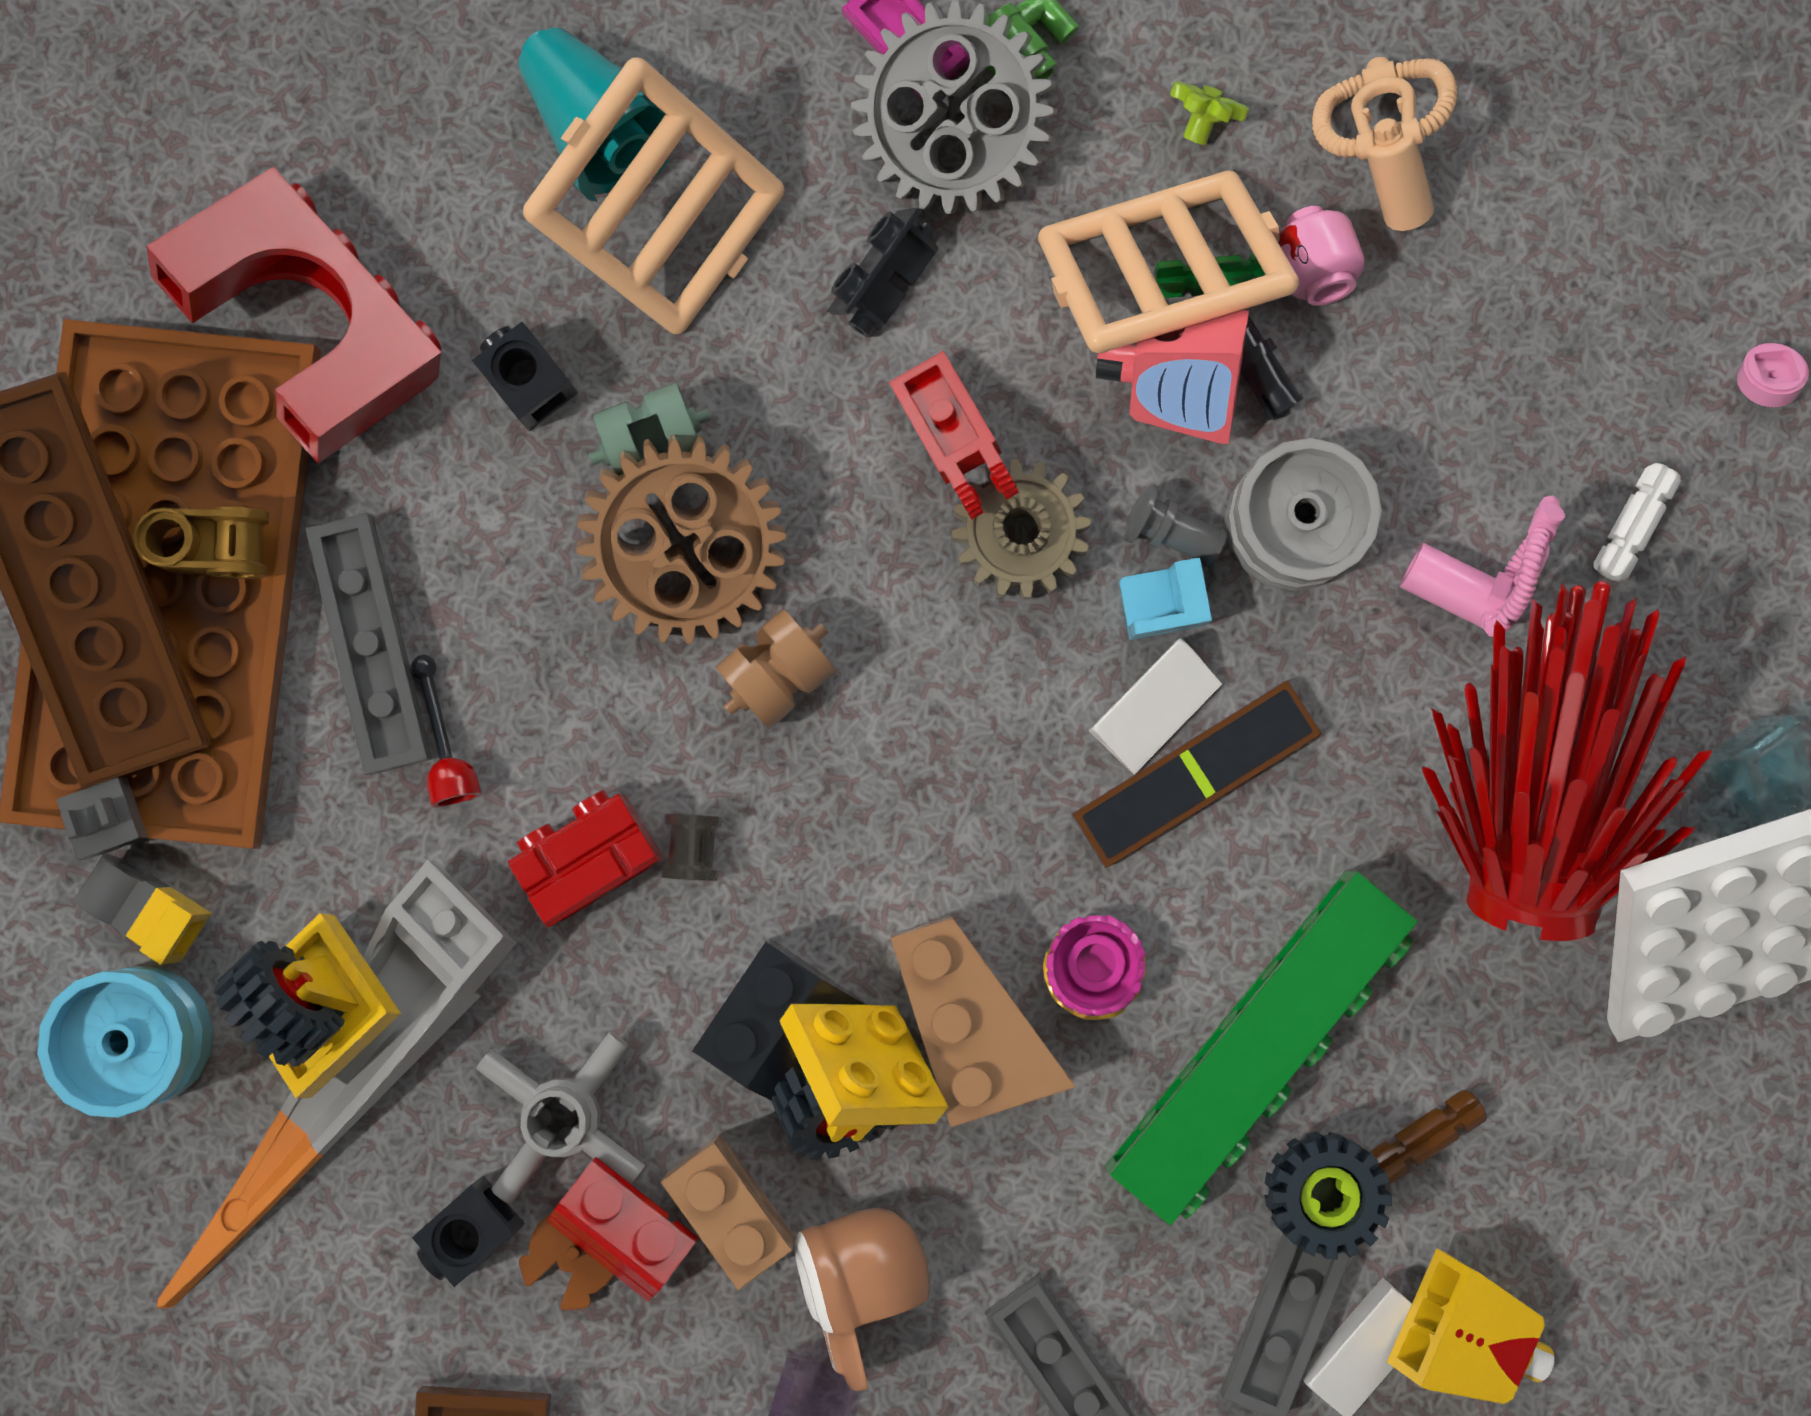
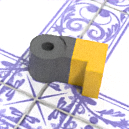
[74,854,212,965]

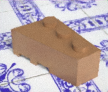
[890,916,1076,1128]

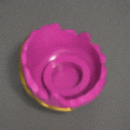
[1043,915,1146,1020]

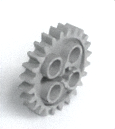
[851,0,1057,214]

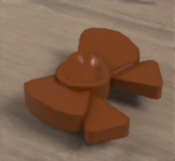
[519,1213,613,1311]

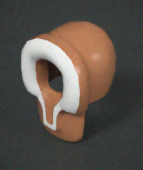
[794,1208,930,1391]

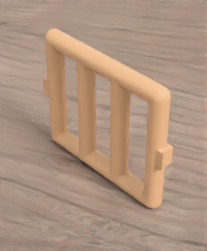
[523,57,784,334]
[1038,170,1299,353]

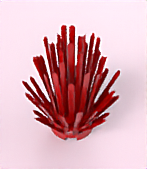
[1422,581,1712,941]

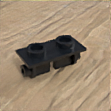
[827,208,940,338]

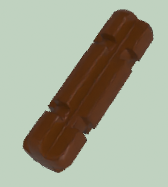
[1369,1090,1487,1184]

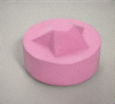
[1737,343,1809,407]

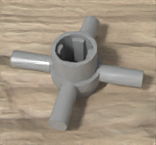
[476,1031,645,1204]

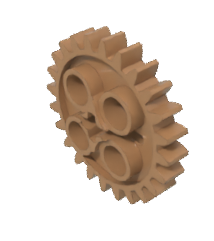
[576,434,786,644]

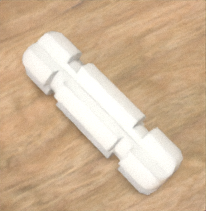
[1593,463,1681,582]

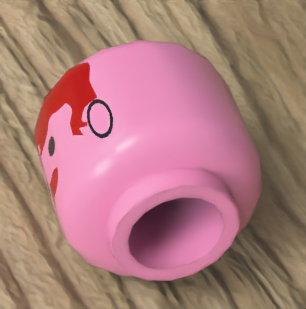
[1278,206,1365,306]

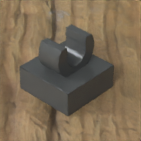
[56,777,148,860]

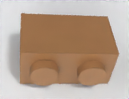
[661,1133,795,1290]

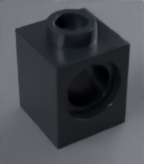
[472,321,578,431]
[412,1175,525,1288]

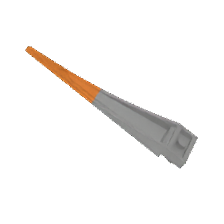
[156,860,517,1309]

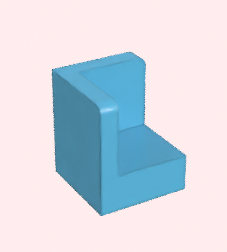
[1119,558,1212,640]

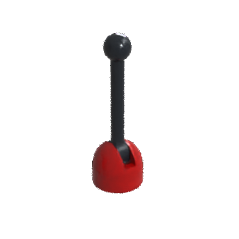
[411,655,482,808]

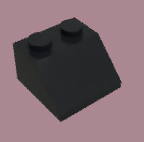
[692,938,868,1101]

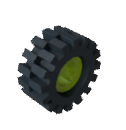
[1264,1132,1392,1260]

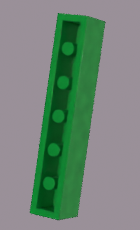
[1104,871,1418,1226]

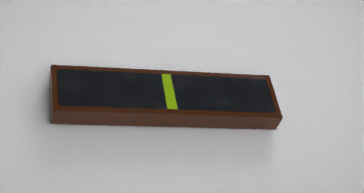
[1071,680,1322,868]

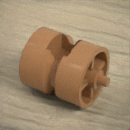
[715,609,837,730]

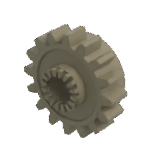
[951,459,1091,601]

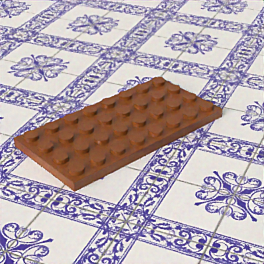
[0,319,321,849]

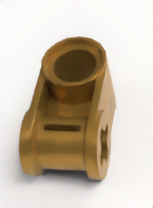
[133,507,270,579]

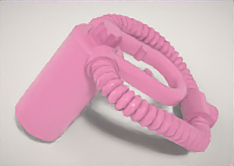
[1399,495,1565,637]

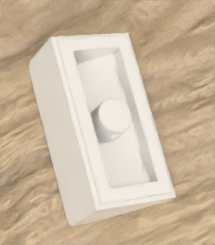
[1089,637,1222,775]
[1302,1278,1412,1416]

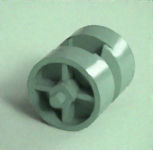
[589,382,712,476]

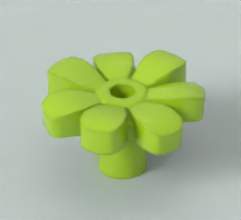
[1170,81,1249,145]

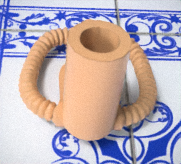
[1312,57,1458,231]

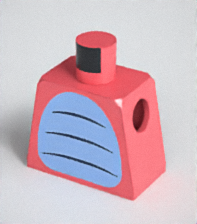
[1096,310,1249,444]

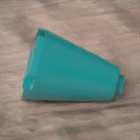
[518,27,669,202]

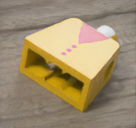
[1387,1248,1554,1404]

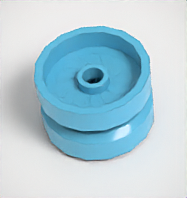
[37,966,213,1118]

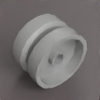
[1224,438,1382,591]

